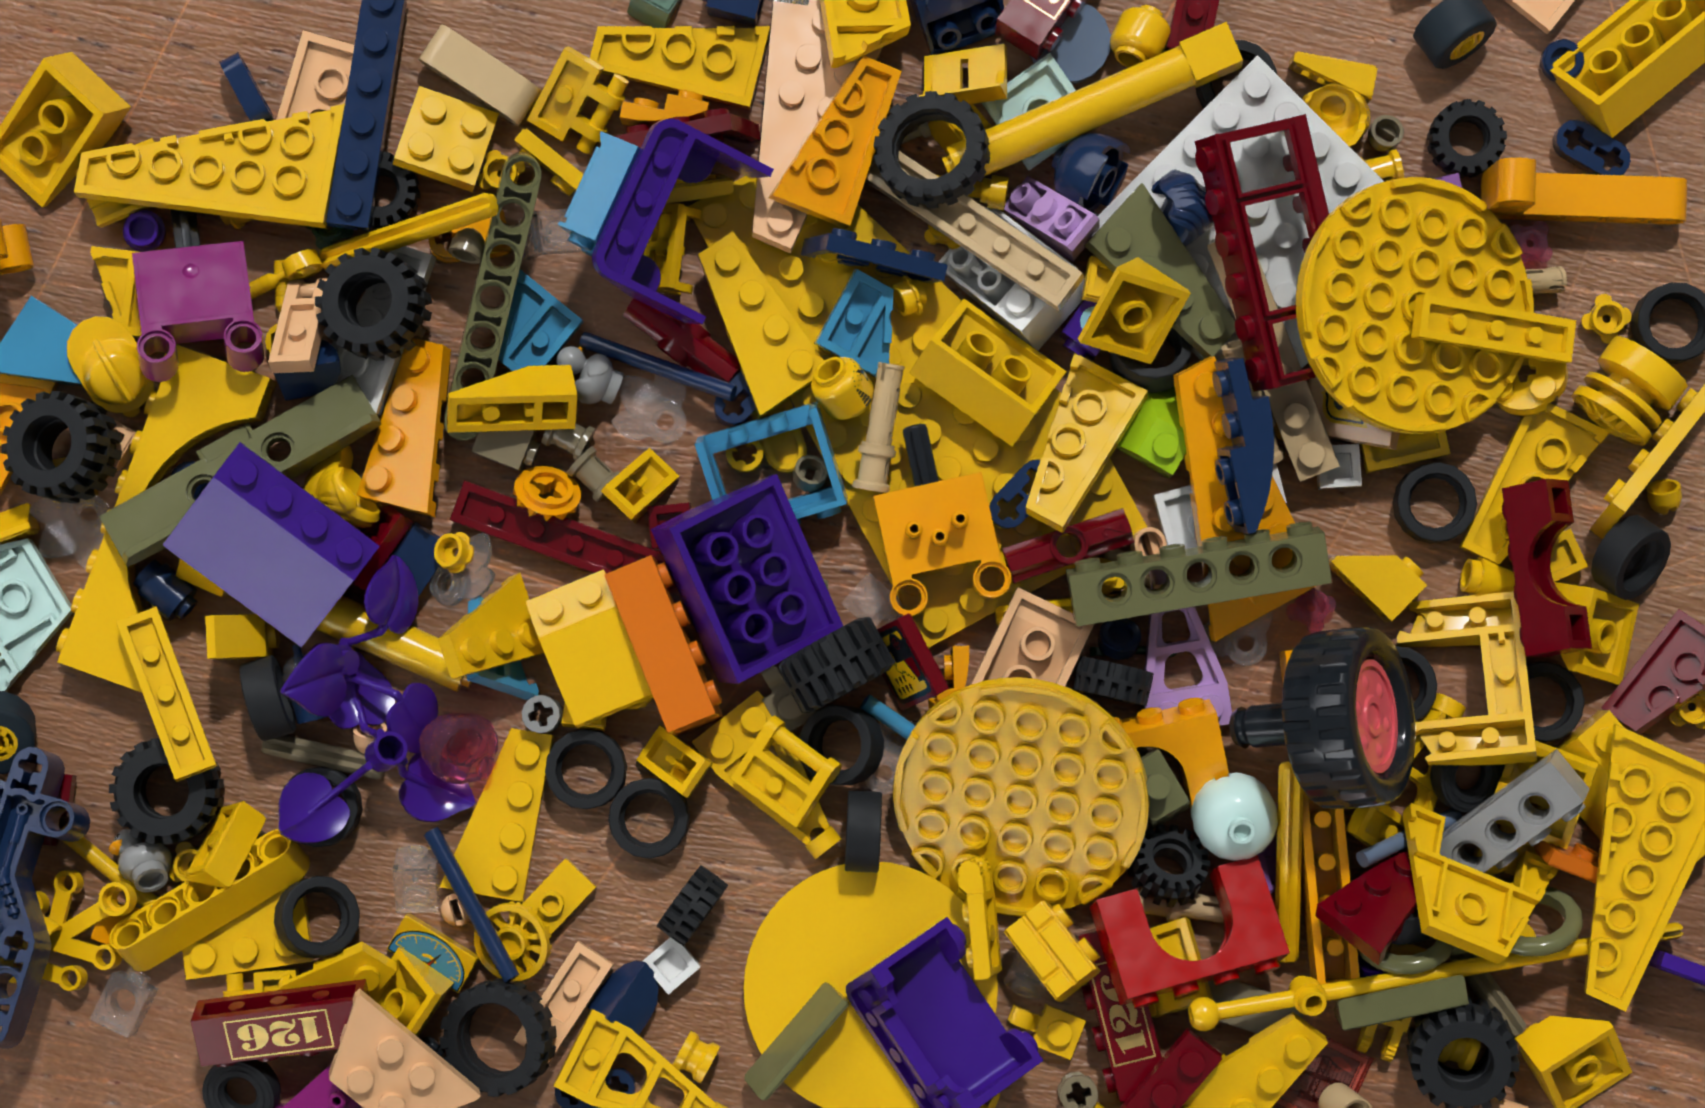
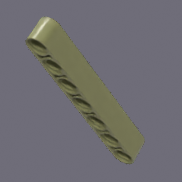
[444,152,542,441]

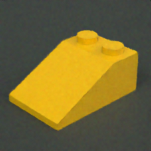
[0,52,131,208]
[526,569,653,729]

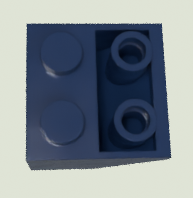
[910,0,1004,55]

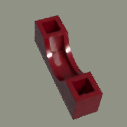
[1502,479,1592,657]

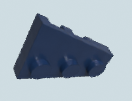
[801,228,948,284]

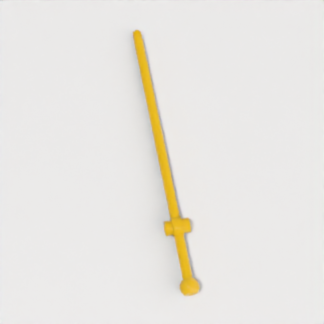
[1188,922,1683,1031]

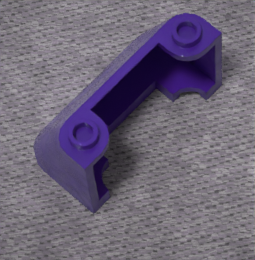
[846,917,1044,1108]

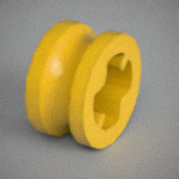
[726,440,764,473]

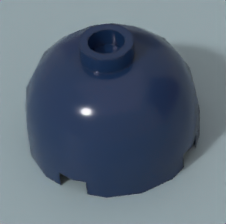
[1052,133,1130,216]

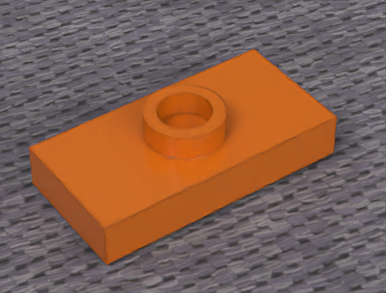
[1534,841,1599,884]

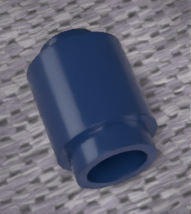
[133,559,198,621]

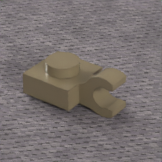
[760,664,817,732]

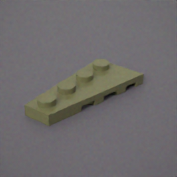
[1084,183,1236,358]

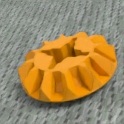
[513,466,581,522]

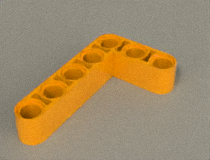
[1481,158,1687,225]

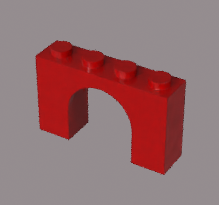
[1090,855,1290,1009]

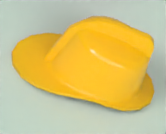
[67,316,154,413]

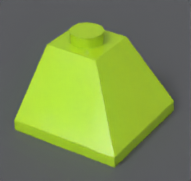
[1116,365,1186,479]

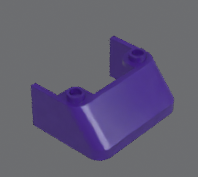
[592,119,774,324]

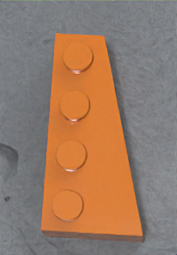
[604,555,723,737]

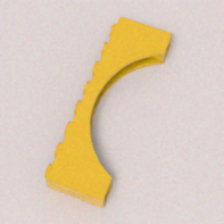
[56,344,277,693]

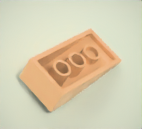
[970,587,1094,687]

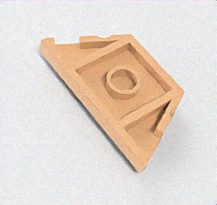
[329,988,481,1108]

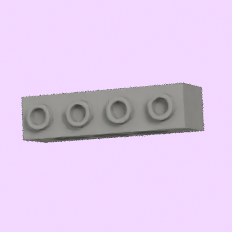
[1440,749,1590,873]

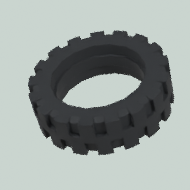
[874,91,990,209]
[440,978,557,1097]

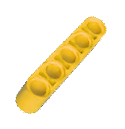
[109,829,310,972]

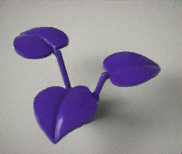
[280,555,439,754]
[278,651,475,843]

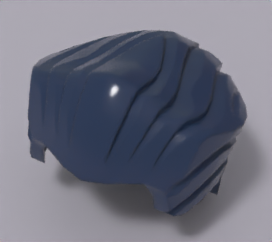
[1151,169,1214,247]

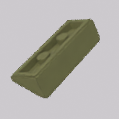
[1334,975,1469,1031]
[744,982,849,1101]

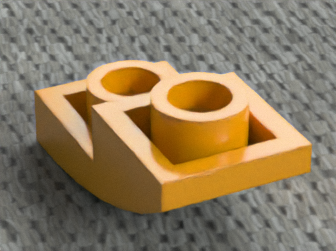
[619,90,711,126]
[928,645,970,710]

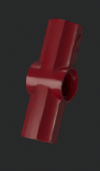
[623,298,741,383]
[1002,508,1135,584]

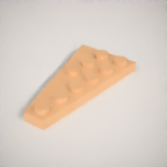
[752,0,883,254]

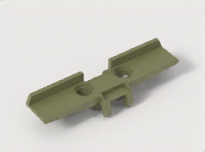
[99,374,382,567]

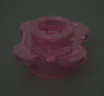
[1510,221,1553,265]
[1286,587,1336,633]

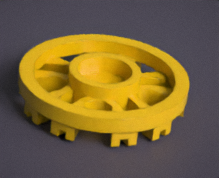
[474,901,552,981]

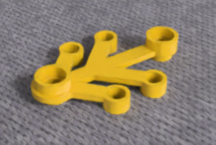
[9,870,137,991]

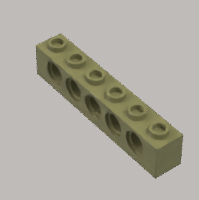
[1066,522,1332,627]

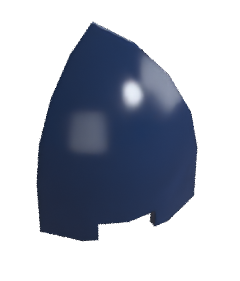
[274,340,341,401]
[588,960,659,1035]

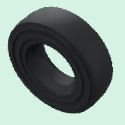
[1430,764,1505,813]
[202,1059,281,1108]

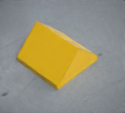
[1078,257,1191,364]
[373,947,454,1037]

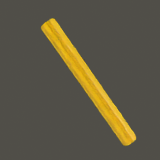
[319,193,499,269]
[1275,762,1304,963]

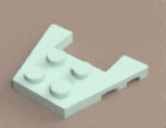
[0,538,73,692]

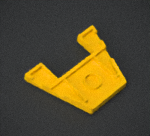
[1403,803,1559,964]

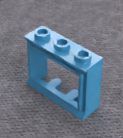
[558,131,640,257]
[695,401,848,524]

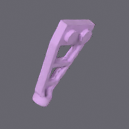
[1144,569,1232,726]

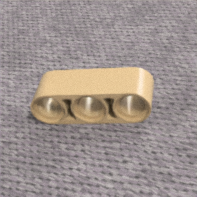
[418,24,542,126]

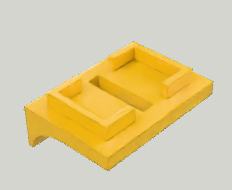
[919,43,1007,105]

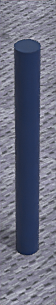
[579,332,737,401]
[424,827,520,983]

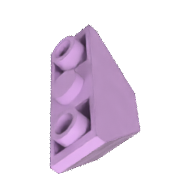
[1004,176,1100,262]

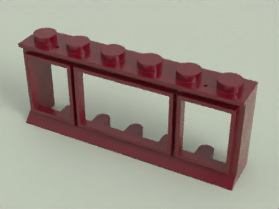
[1194,114,1329,392]

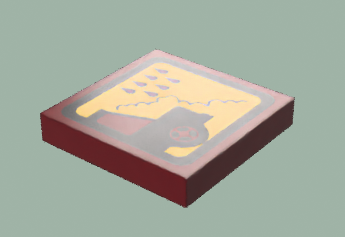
[877,613,949,711]

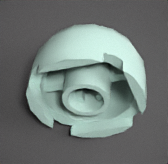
[1191,772,1278,861]

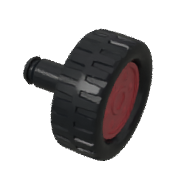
[1229,627,1416,809]

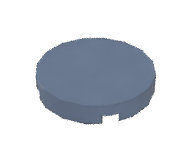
[1030,3,1111,84]

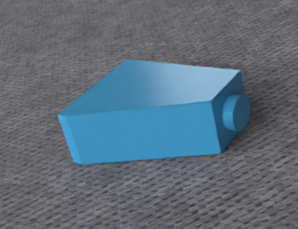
[0,296,84,387]

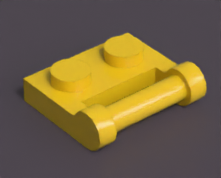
[730,715,842,828]

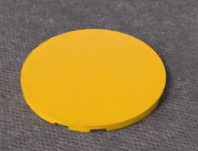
[1296,177,1534,434]
[893,677,1150,917]
[743,862,998,1108]

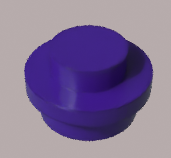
[123,210,166,252]

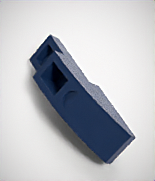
[1212,358,1274,534]

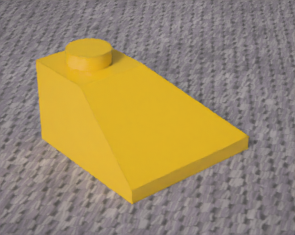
[1554,582,1639,685]
[1515,1015,1632,1108]

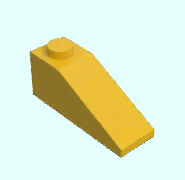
[447,365,577,433]

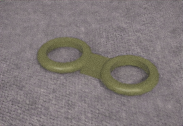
[1357,886,1583,974]

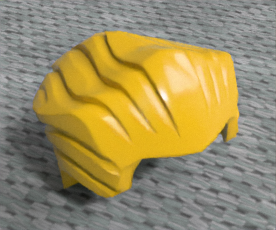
[1302,83,1370,147]

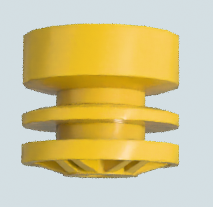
[1571,336,1688,446]

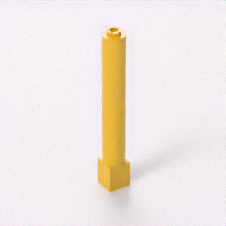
[942,21,1243,176]
[176,559,472,692]

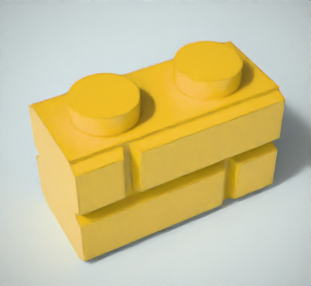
[1004,900,1101,1002]

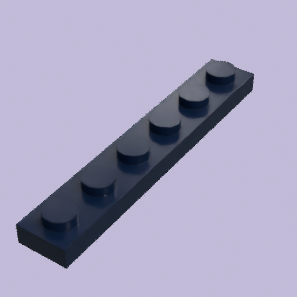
[326,0,407,232]

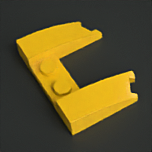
[1397,591,1537,766]

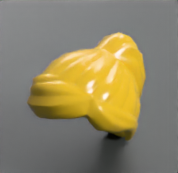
[303,445,380,528]

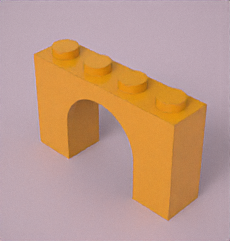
[1113,698,1229,809]

